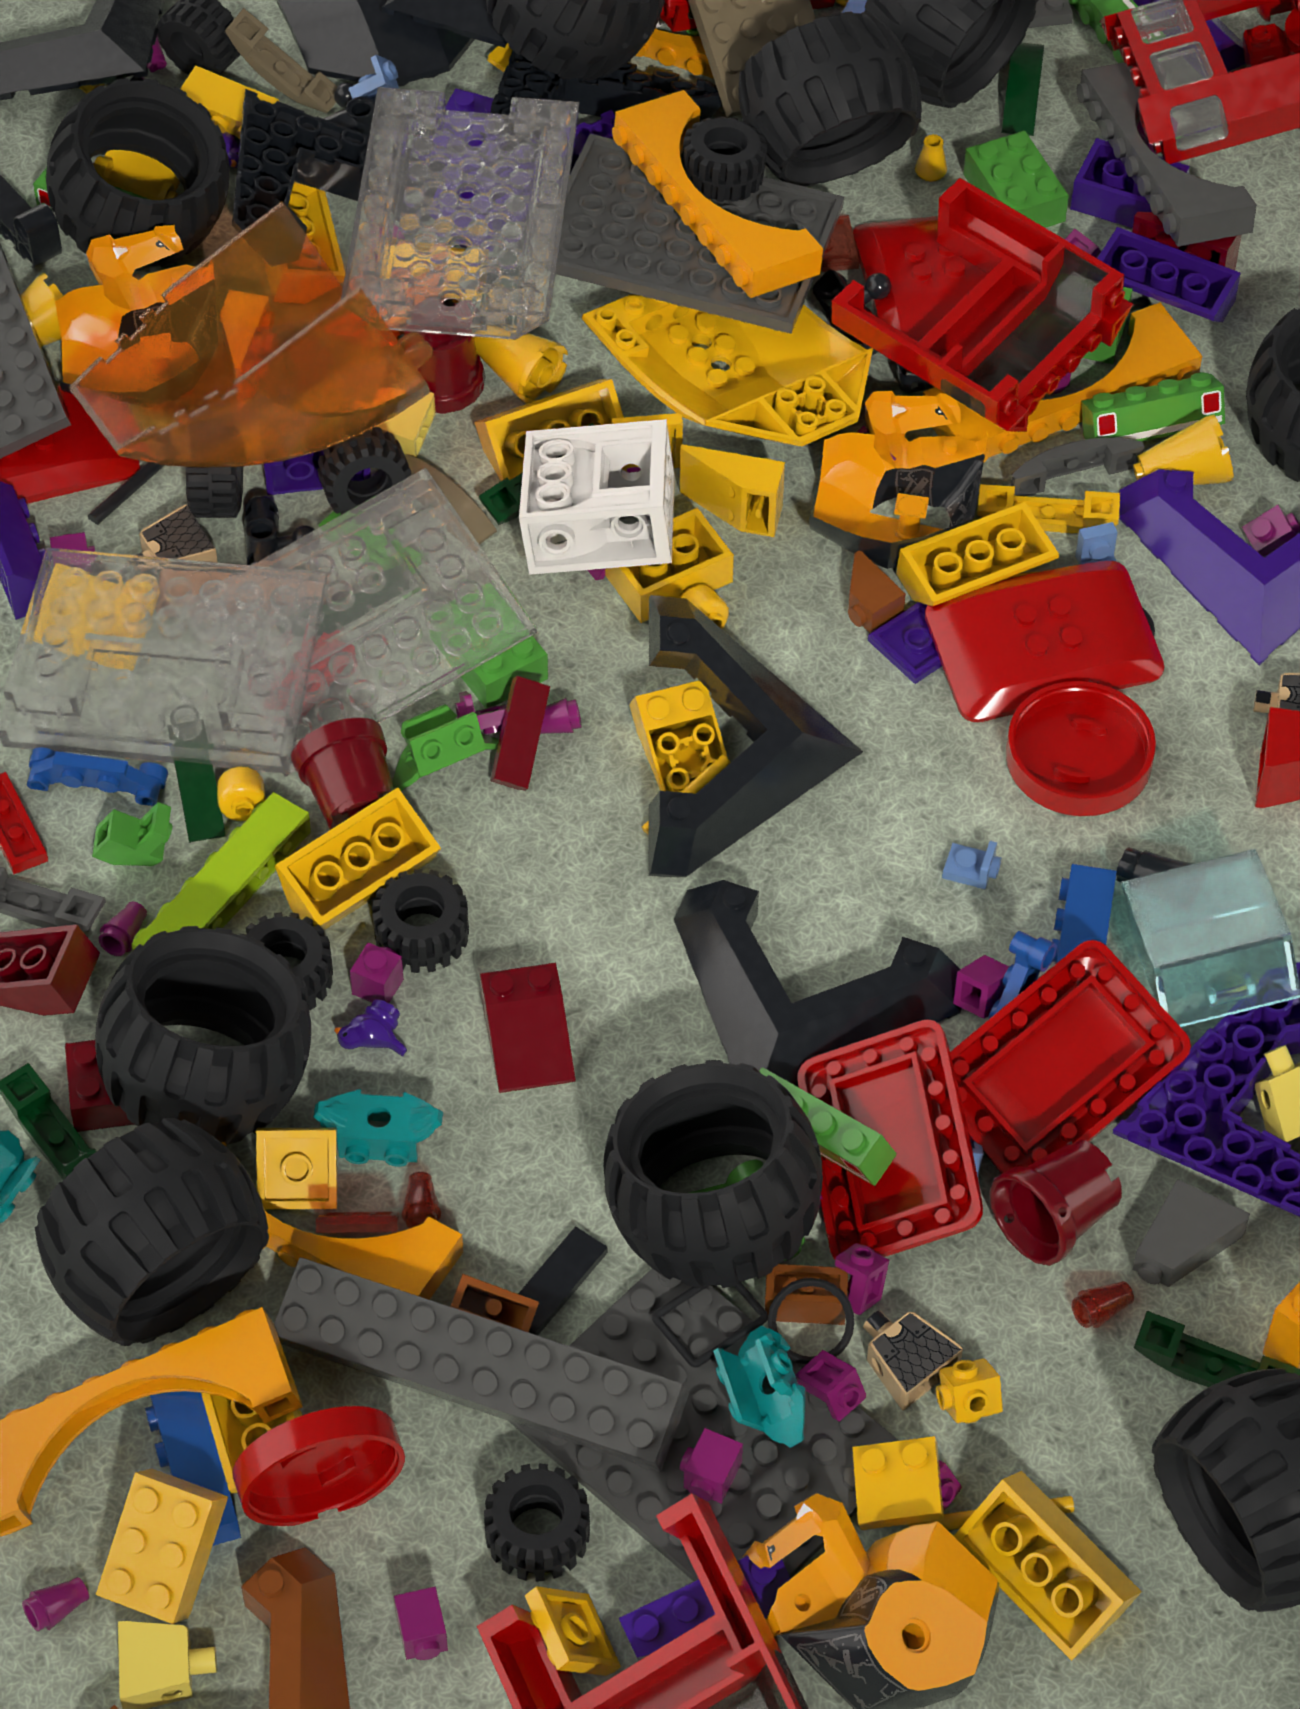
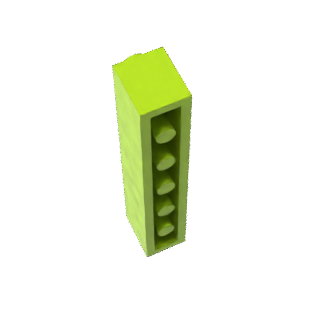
[132,792,311,950]

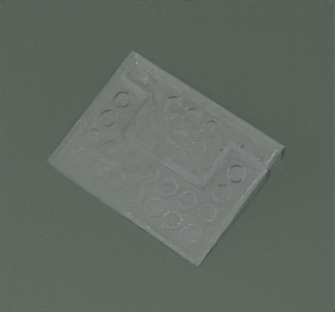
[177,468,538,777]
[0,547,328,774]

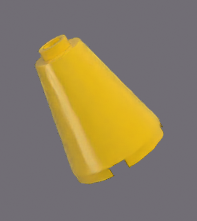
[21,273,63,347]
[473,322,568,404]
[1133,415,1234,485]

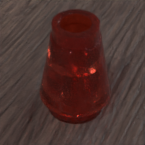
[401,1172,441,1228]
[1072,1281,1134,1328]

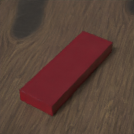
[490,676,551,791]

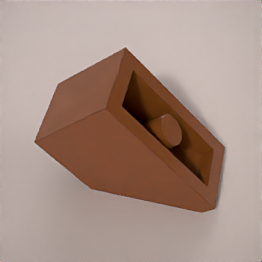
[848,550,906,633]
[450,1274,539,1332]

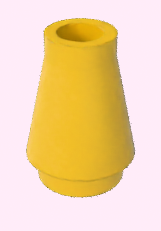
[915,134,947,182]

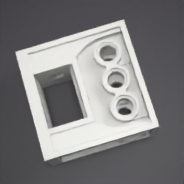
[519,419,675,575]

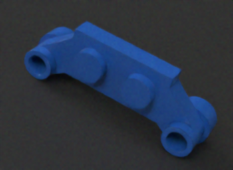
[27,747,168,806]
[989,931,1057,1019]

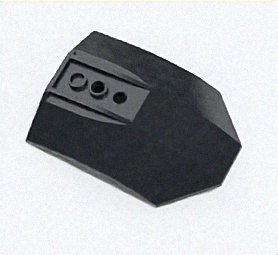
[276,0,475,87]

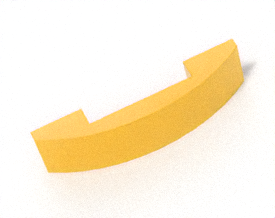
[977,484,1120,534]

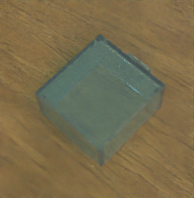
[1122,849,1300,1027]

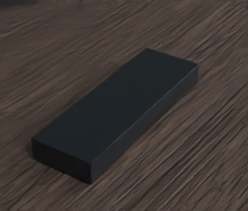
[518,1226,608,1336]

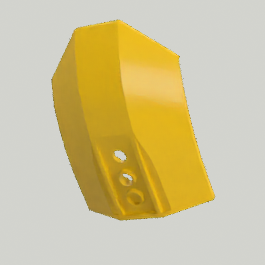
[582,294,873,447]

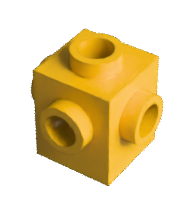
[936,1358,1003,1423]

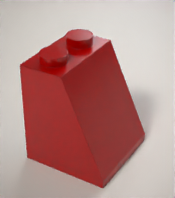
[1255,707,1300,808]

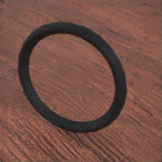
[768,1278,855,1364]

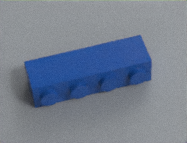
[1052,864,1117,963]
[145,1391,241,1546]

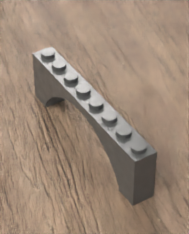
[1077,57,1257,247]

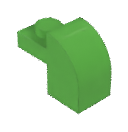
[92,802,173,866]

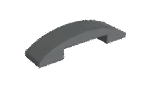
[1011,438,1144,496]
[0,867,106,931]

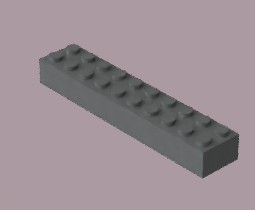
[274,1257,689,1472]

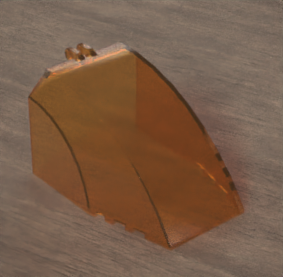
[68,201,433,467]

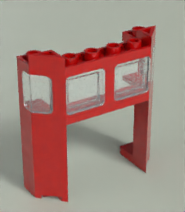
[1100,0,1300,164]

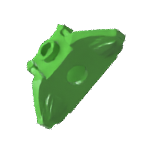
[392,704,499,791]

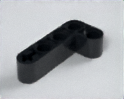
[0,175,62,268]

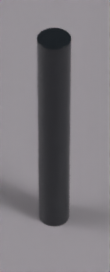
[88,452,169,525]

